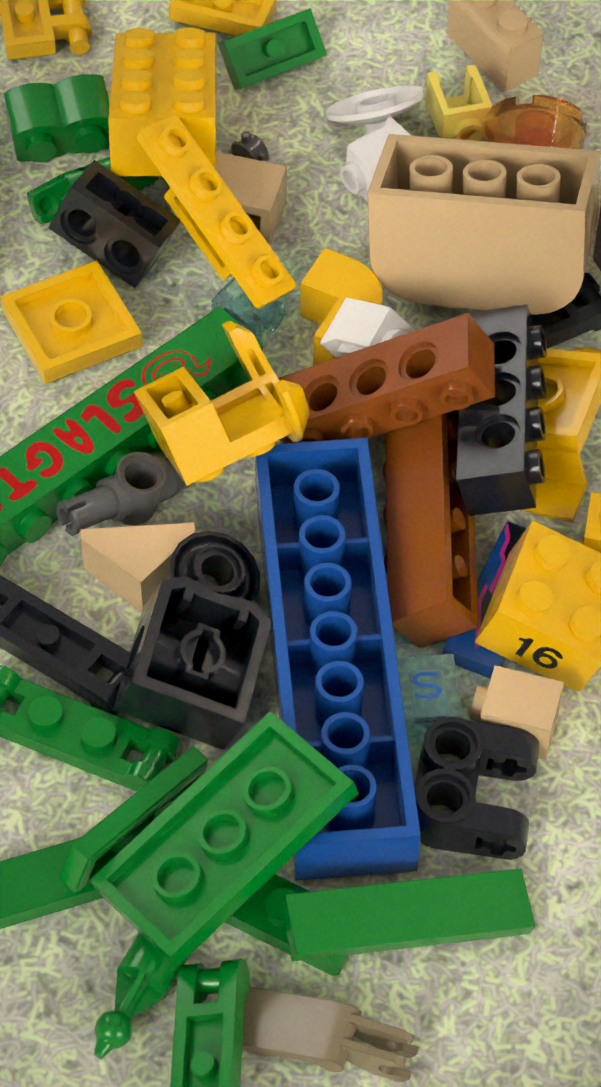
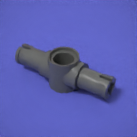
[56,452,186,536]

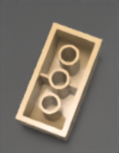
[367,134,600,314]

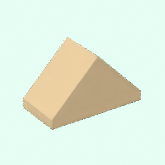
[80,522,196,612]

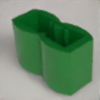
[4,74,110,163]

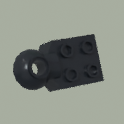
[113,531,272,750]

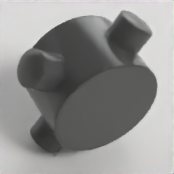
[231,132,269,161]

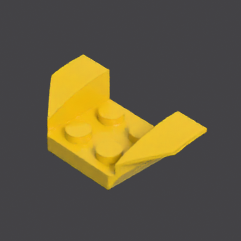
[522,347,601,522]

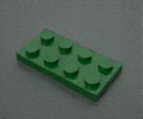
[89,711,359,968]

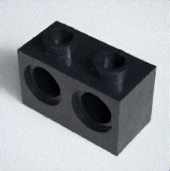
[49,160,181,288]

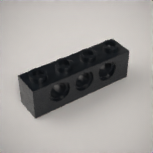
[456,304,547,516]

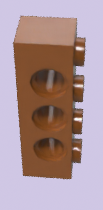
[278,313,495,444]

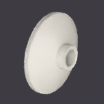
[325,85,425,134]

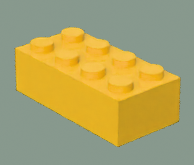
[108,27,217,177]

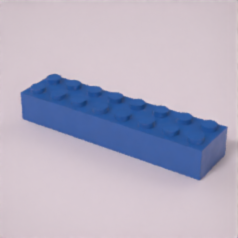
[255,438,421,881]

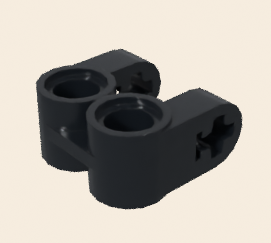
[415,717,539,860]

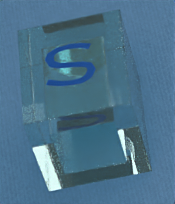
[397,652,463,747]

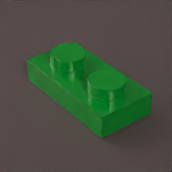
[217,8,327,90]

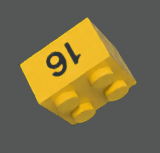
[474,520,601,692]

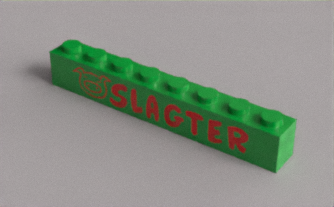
[0,306,263,566]

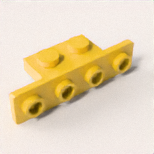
[136,115,296,309]

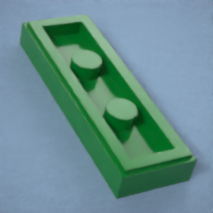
[59,746,209,893]

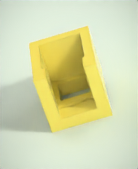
[425,64,493,141]

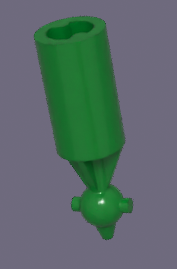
[94,932,192,1059]

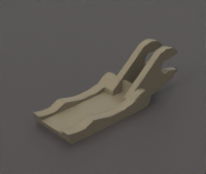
[242,987,419,1082]

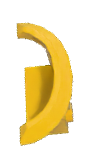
[134,321,309,486]

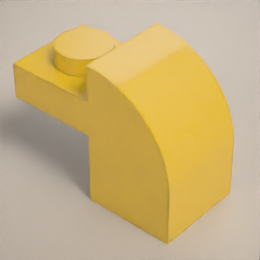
[300,248,383,366]

